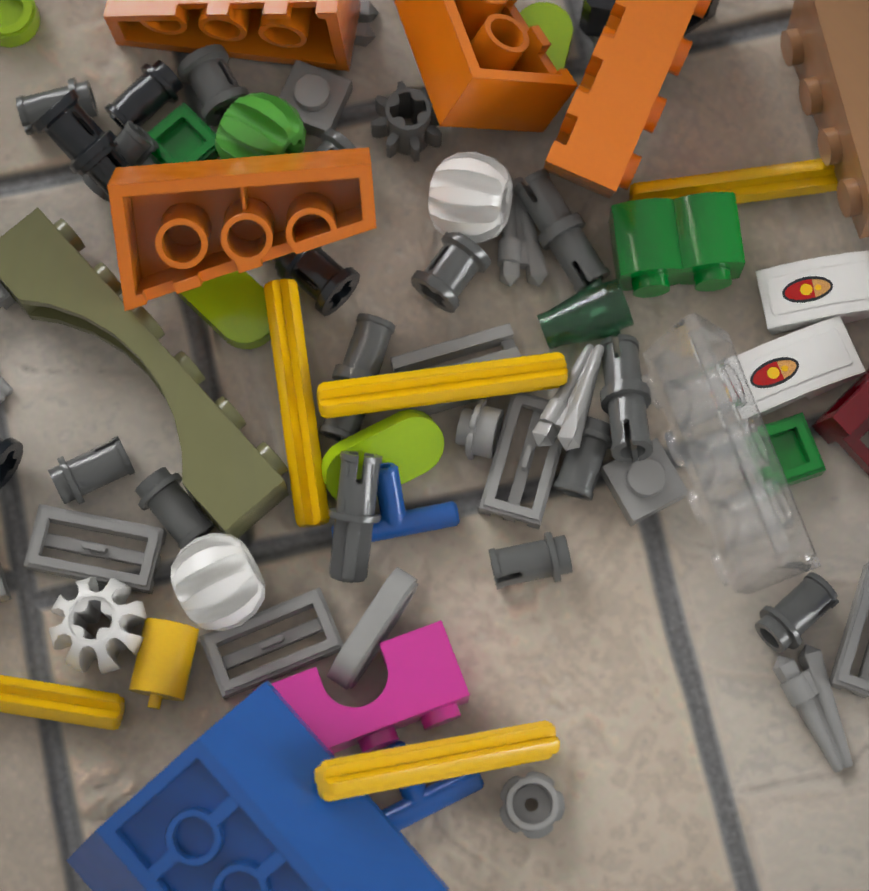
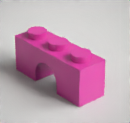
[253,620,470,755]

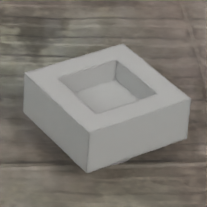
[279,60,353,138]
[600,438,689,527]

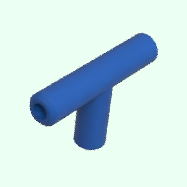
[331,462,460,542]
[382,741,484,831]

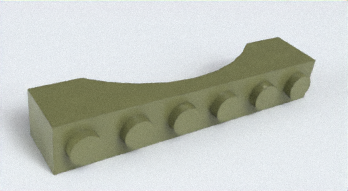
[0,207,289,538]

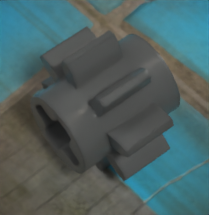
[371,81,442,162]

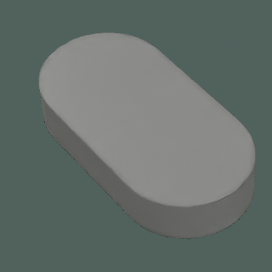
[327,567,418,690]

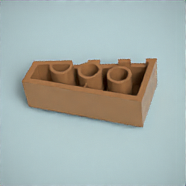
[780,0,869,239]

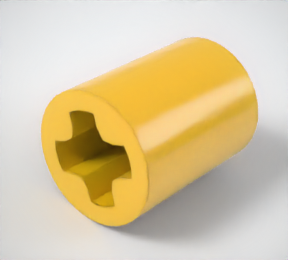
[129,618,199,710]

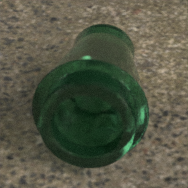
[537,278,634,350]

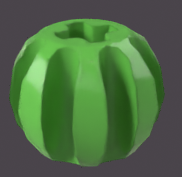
[215,92,306,159]

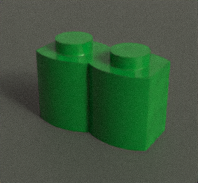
[608,192,746,298]

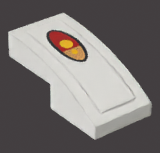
[756,250,869,335]
[719,316,867,423]

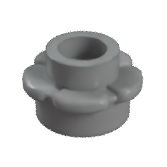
[455,399,504,460]
[500,772,565,839]

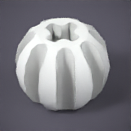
[428,151,513,243]
[171,533,265,631]
[49,577,147,675]

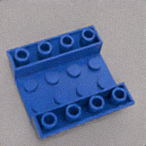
[66,680,449,891]

